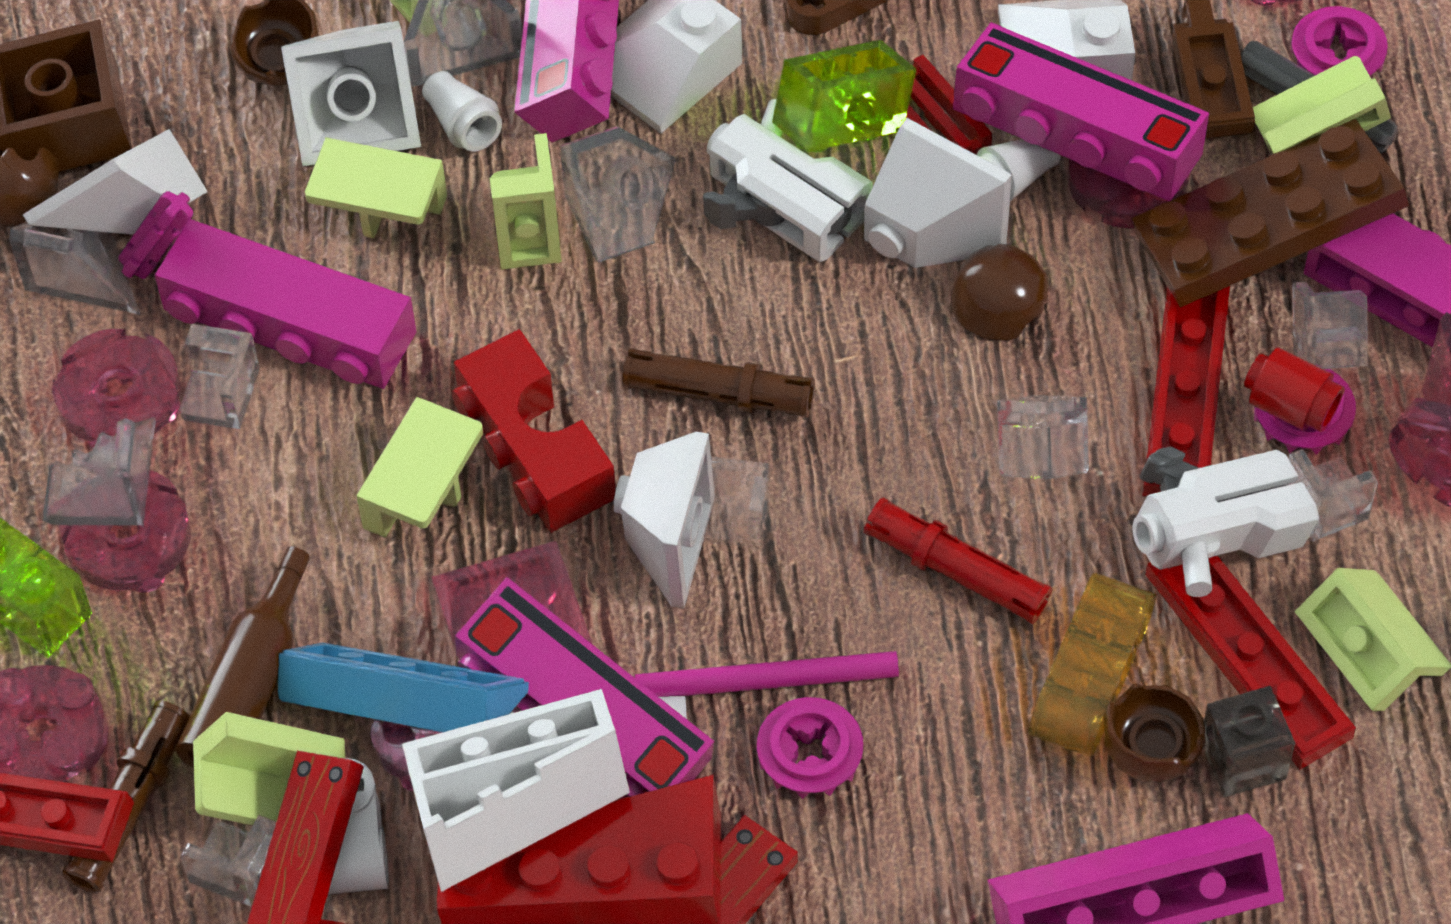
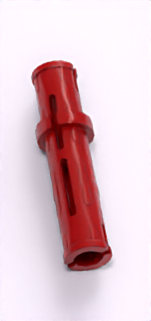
[863,497,1053,624]

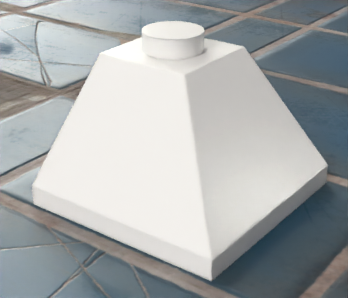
[611,0,742,134]
[998,0,1135,80]
[281,21,421,167]
[864,118,1012,268]
[23,129,208,234]
[614,431,715,609]

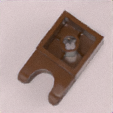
[0,19,132,172]

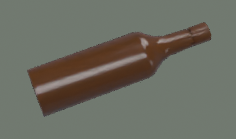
[175,547,310,768]

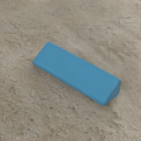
[278,642,529,732]

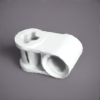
[328,758,389,895]

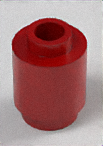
[1244,347,1345,433]

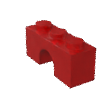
[451,329,616,533]

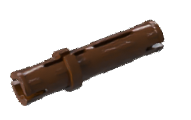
[622,348,815,418]
[61,700,190,894]

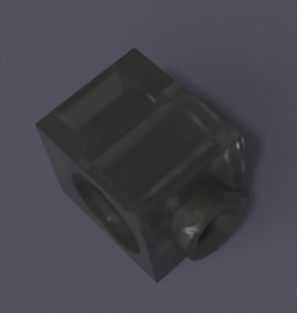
[1204,686,1295,798]

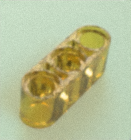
[1028,572,1157,757]

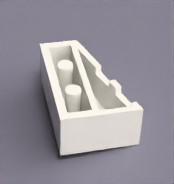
[402,689,630,892]

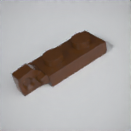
[1172,0,1255,139]

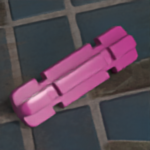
[118,191,193,279]

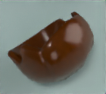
[230,0,320,86]
[0,147,59,226]
[951,243,1048,340]
[1104,684,1206,783]

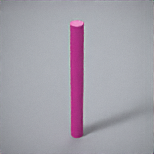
[635,651,899,697]

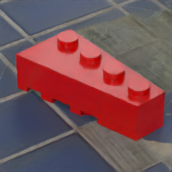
[437,775,721,924]

